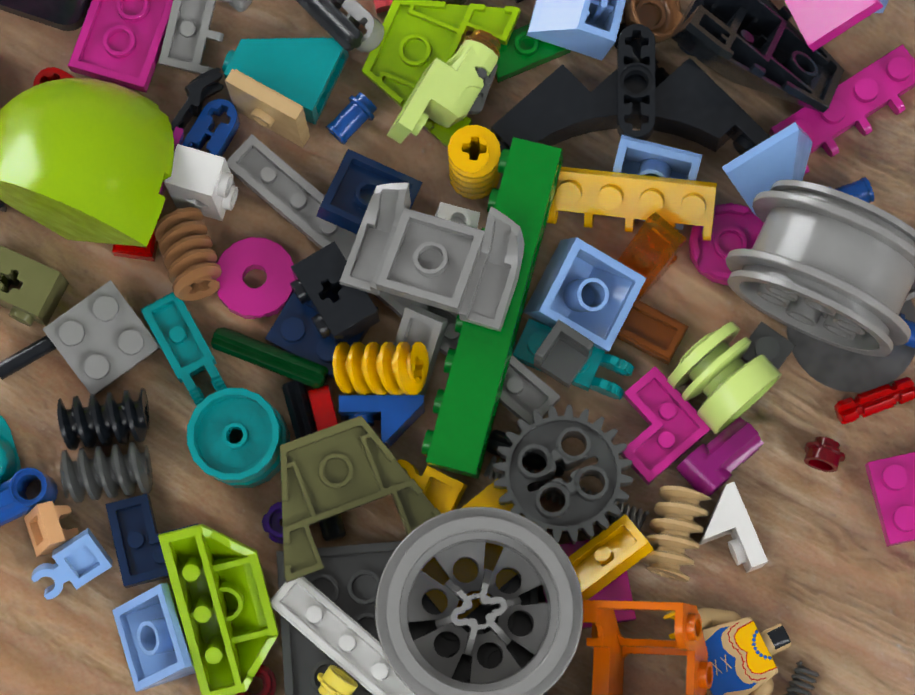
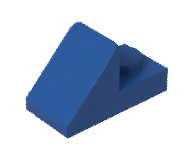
[339,395,425,449]

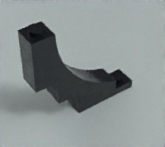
[491,58,770,155]

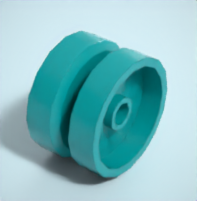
[187,388,290,488]

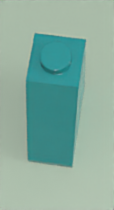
[222,38,349,125]

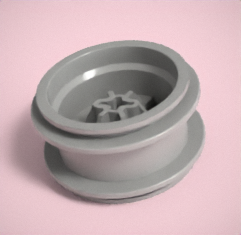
[726,180,915,357]
[375,507,583,695]

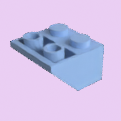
[526,0,626,61]

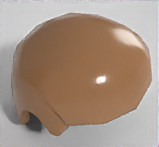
[624,0,684,44]

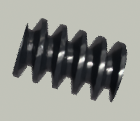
[57,388,150,450]

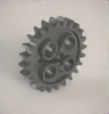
[493,405,633,545]

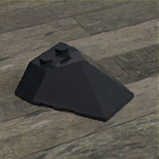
[671,0,844,113]

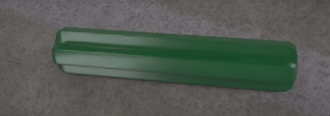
[211,327,329,388]

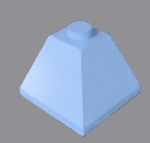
[722,122,813,218]

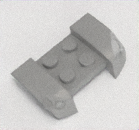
[339,182,525,332]

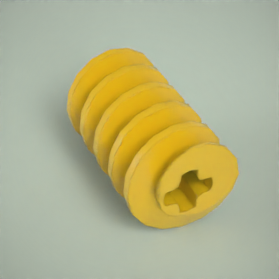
[448,125,501,200]
[332,342,429,395]

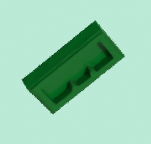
[482,24,571,83]

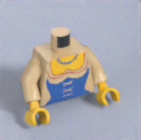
[663,608,792,695]

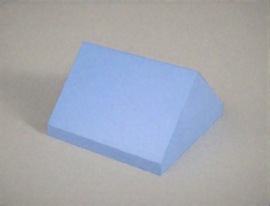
[612,135,702,230]
[112,583,195,692]

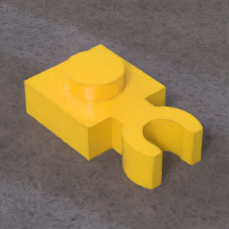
[397,459,467,514]

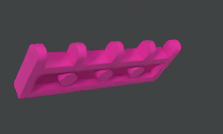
[769,44,915,175]

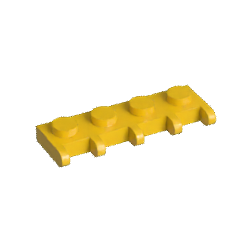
[547,167,717,241]

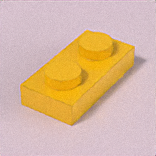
[568,514,654,600]

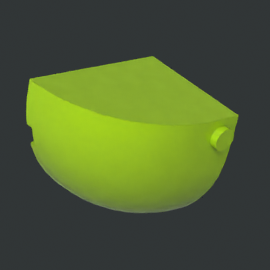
[0,78,174,247]

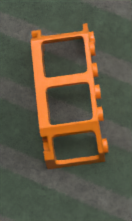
[583,600,713,695]

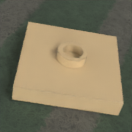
[225,69,310,148]

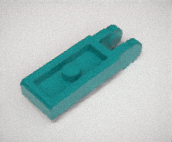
[140,292,227,406]
[513,319,635,400]

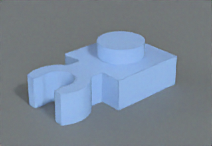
[31,528,113,600]

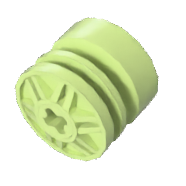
[667,322,782,434]

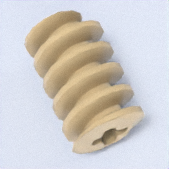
[640,485,712,582]

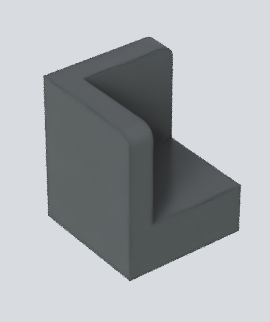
[534,320,594,389]

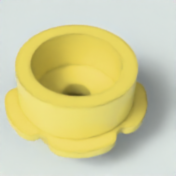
[317,665,358,695]

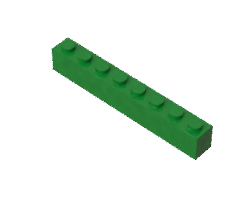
[421,137,564,479]

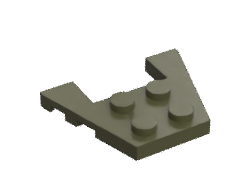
[280,416,441,583]

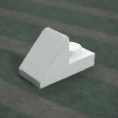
[699,482,768,573]

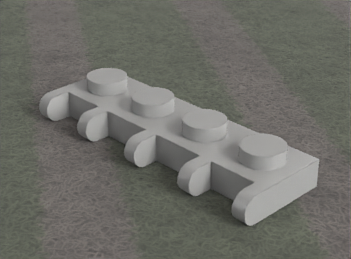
[158,0,232,75]

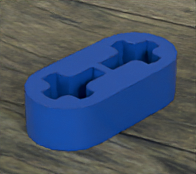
[182,99,240,157]

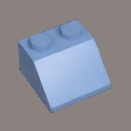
[524,237,646,352]

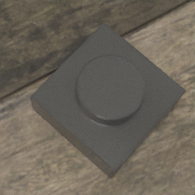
[741,321,796,370]

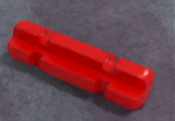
[834,377,915,424]

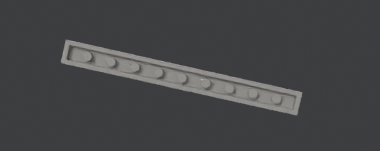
[227,134,561,425]

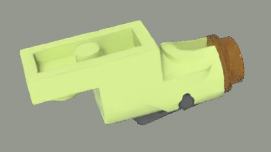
[387,30,501,144]

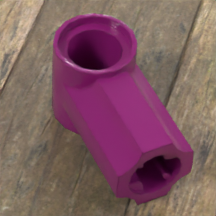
[676,417,764,497]

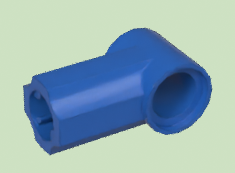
[0,468,58,527]

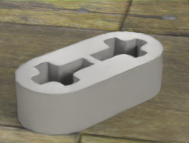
[330,0,384,52]

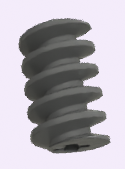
[60,441,153,503]

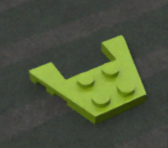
[362,0,521,148]

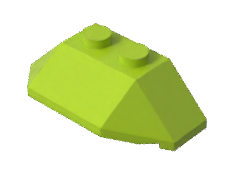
[158,524,279,695]

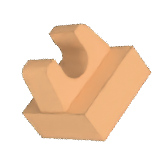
[24,501,79,557]

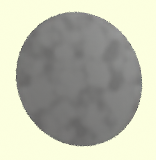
[787,299,915,393]

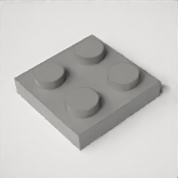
[42,280,161,395]

